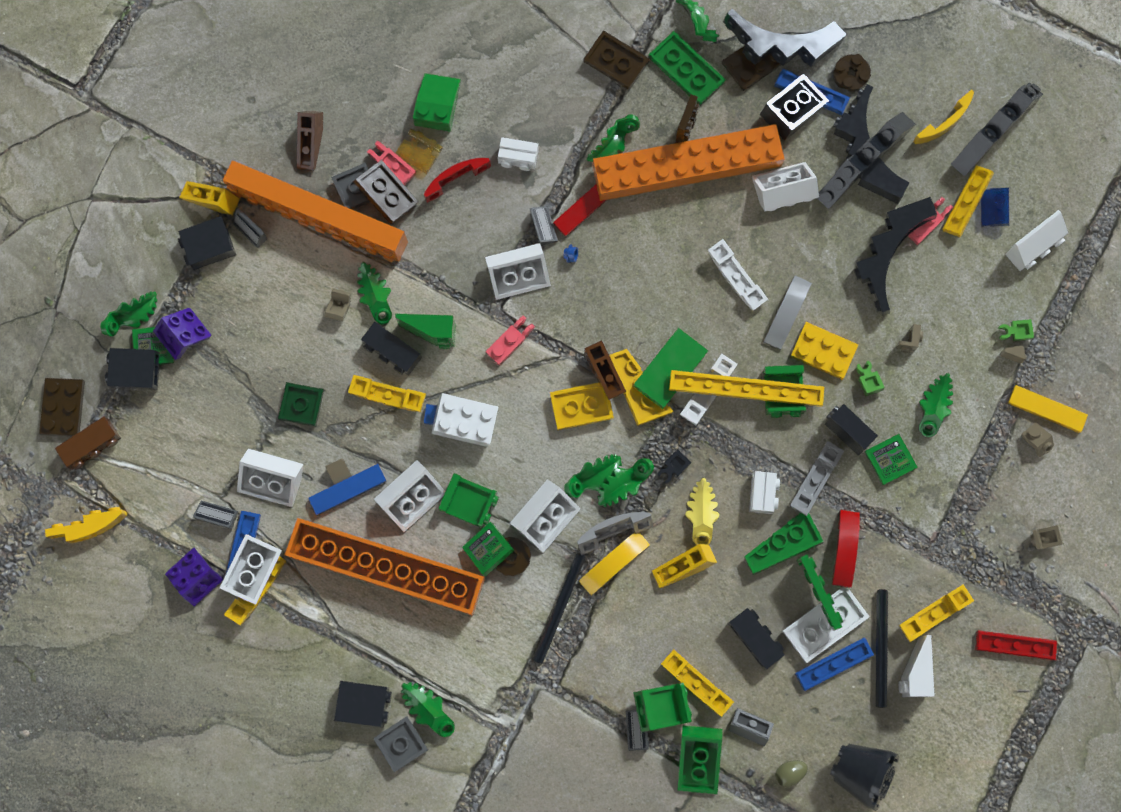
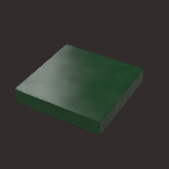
[278,382,324,427]

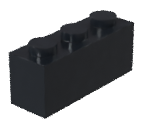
[361,321,422,376]
[728,608,785,670]

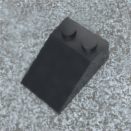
[759,74,829,141]

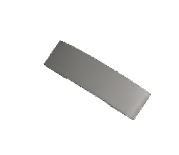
[764,276,812,350]
[790,441,844,516]
[577,512,654,555]

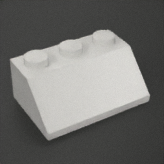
[752,162,819,211]
[1005,210,1068,271]
[485,243,551,300]
[237,449,303,507]
[374,460,446,532]
[510,479,580,553]
[220,534,282,605]

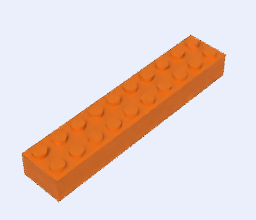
[592,124,785,201]
[223,160,408,262]
[285,518,485,616]

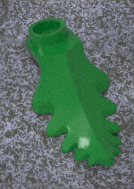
[676,0,720,42]
[586,114,640,162]
[357,262,392,324]
[100,291,158,337]
[919,373,953,437]
[564,454,622,498]
[597,458,654,507]
[401,682,455,737]

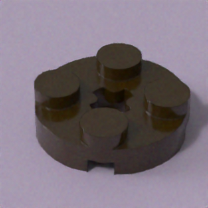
[833,54,871,92]
[495,537,531,576]

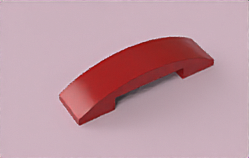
[424,158,491,203]
[832,510,860,588]

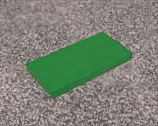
[648,31,726,106]
[633,327,708,409]

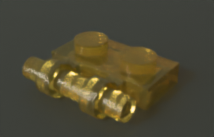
[395,129,443,174]

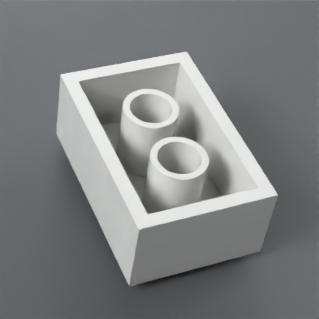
[431,393,498,447]

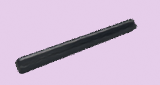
[533,553,586,664]
[876,589,888,708]

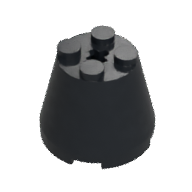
[830,744,899,811]

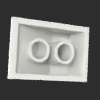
[898,635,934,697]

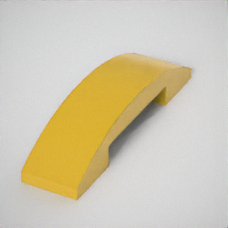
[913,89,974,144]
[348,375,426,412]
[579,533,650,596]
[224,556,286,626]
[899,584,974,642]
[661,649,734,717]

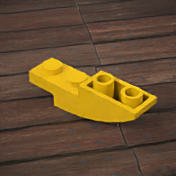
[45,507,127,544]

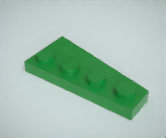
[744,513,824,575]
[796,555,843,631]

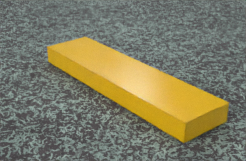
[942,165,994,237]
[1007,385,1088,433]

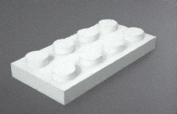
[782,587,869,663]

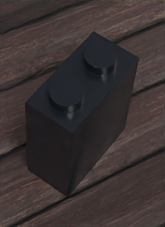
[178,216,236,270]
[105,348,160,390]
[825,404,878,456]
[334,681,392,727]

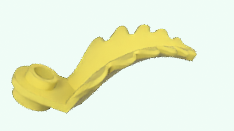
[685,478,719,545]

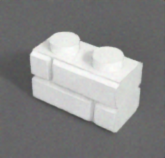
[498,138,539,171]
[749,471,780,514]

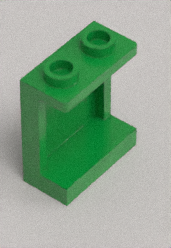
[763,365,806,418]
[438,473,499,528]
[633,683,692,732]

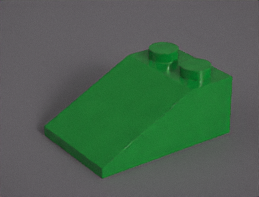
[413,73,461,132]
[395,313,456,349]
[677,725,722,794]

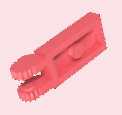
[367,141,416,186]
[908,197,954,245]
[485,316,535,366]

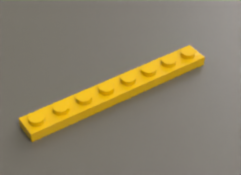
[669,370,824,407]

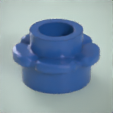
[563,245,578,263]

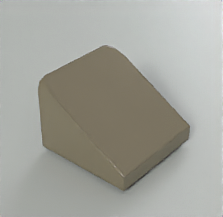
[1000,346,1026,363]
[325,458,352,485]

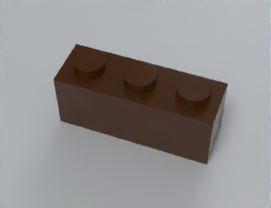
[55,416,121,470]

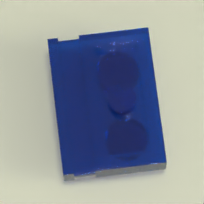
[981,187,1010,227]

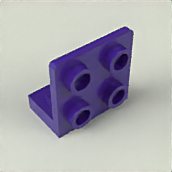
[153,308,211,360]
[165,548,223,606]

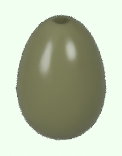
[775,760,808,787]

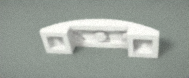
[707,239,768,311]
[680,354,737,425]

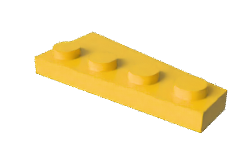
[609,349,674,426]

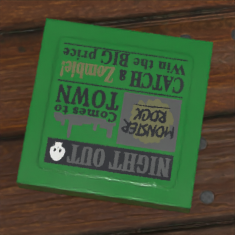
[132,327,174,365]
[864,434,918,485]
[462,521,514,576]

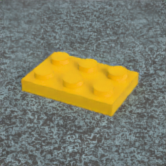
[790,322,858,380]
[550,382,614,431]

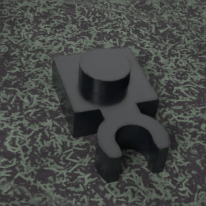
[657,449,692,484]

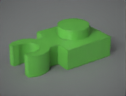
[998,319,1034,341]
[856,361,885,396]

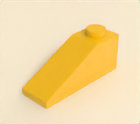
[179,181,240,216]
[652,544,717,588]

